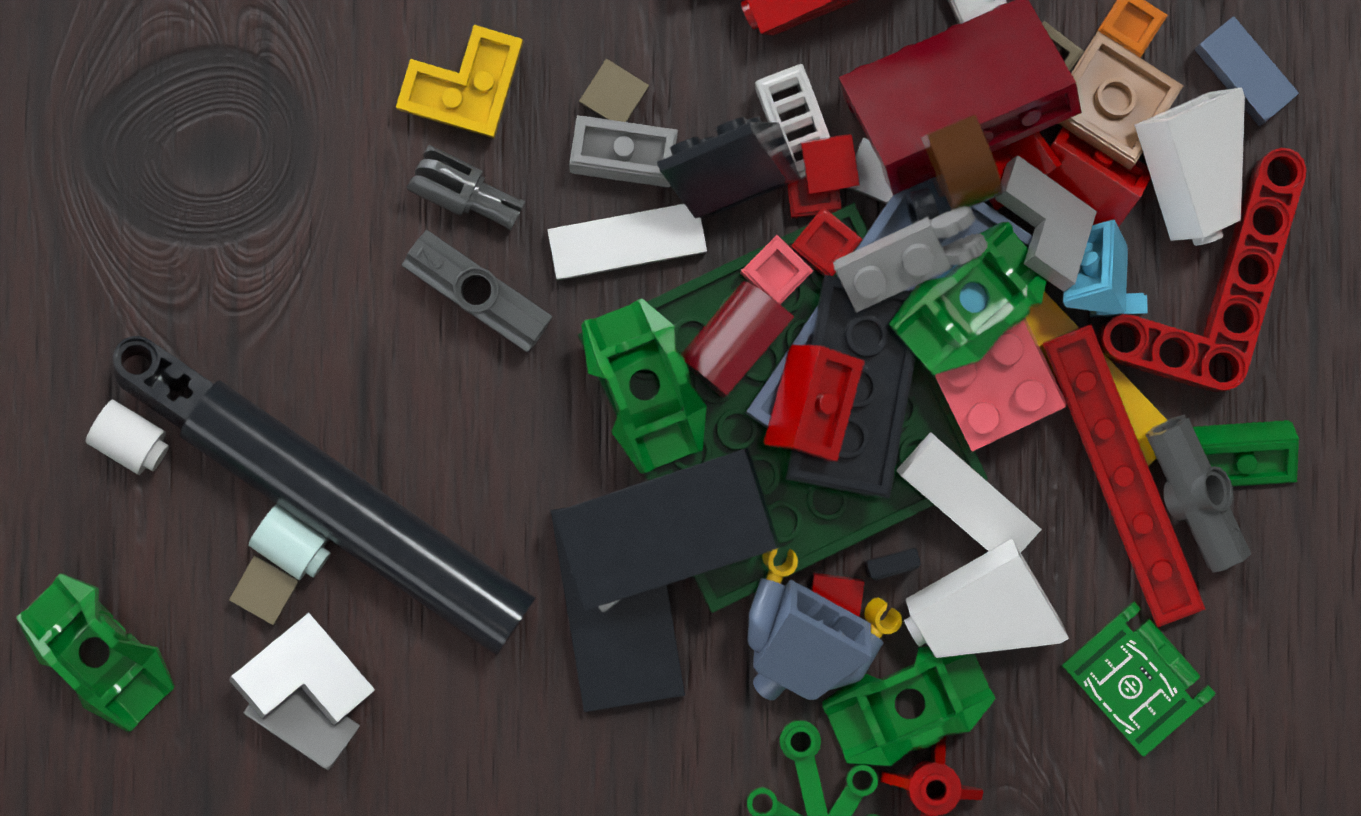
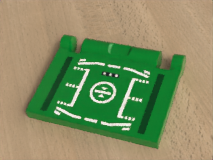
[1061,601,1216,757]

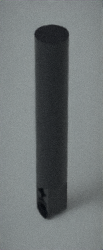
[113,336,536,655]

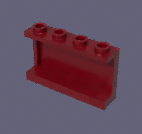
[839,0,1082,195]

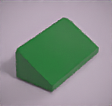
[1193,420,1299,487]

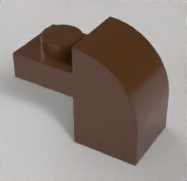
[921,114,1002,211]

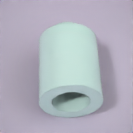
[248,504,331,580]

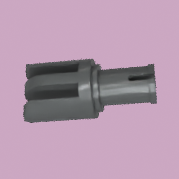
[406,145,525,231]

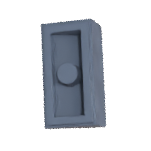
[1194,16,1299,126]

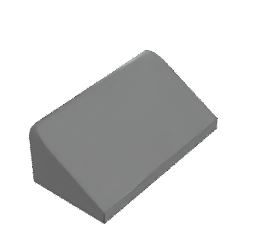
[569,115,678,187]
[243,687,361,770]

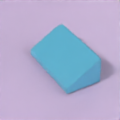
[1063,220,1128,314]

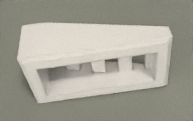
[755,64,830,179]

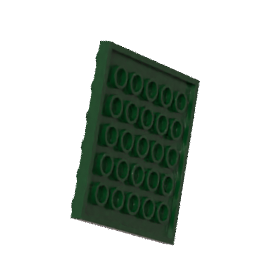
[577,203,988,613]

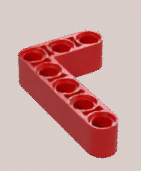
[1097,148,1306,392]

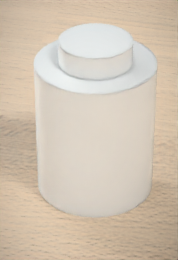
[86,400,169,475]

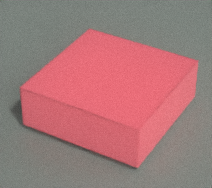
[740,235,813,304]

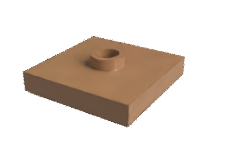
[1058,31,1183,170]

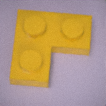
[396,25,524,139]

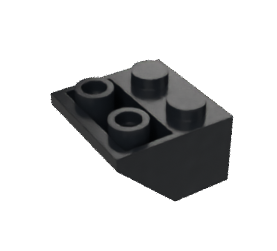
[657,117,801,219]

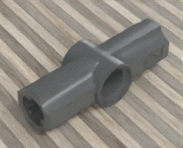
[401,229,553,353]
[1146,415,1251,573]

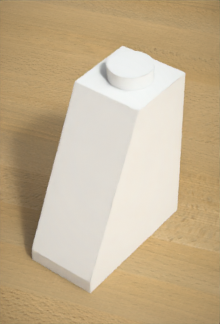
[1135,87,1245,246]
[904,539,1069,658]

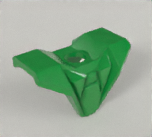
[889,222,1047,375]
[581,298,707,473]
[16,574,175,733]
[822,646,996,766]

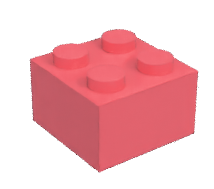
[935,317,1066,451]

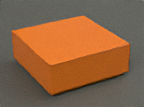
[1096,0,1168,58]

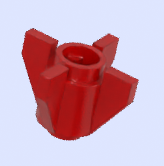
[880,736,984,816]

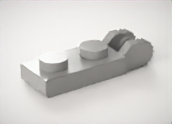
[833,206,988,312]

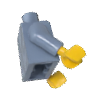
[748,549,902,700]

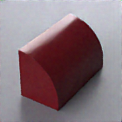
[681,281,794,399]

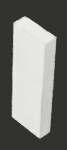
[547,204,707,281]
[896,432,1042,552]

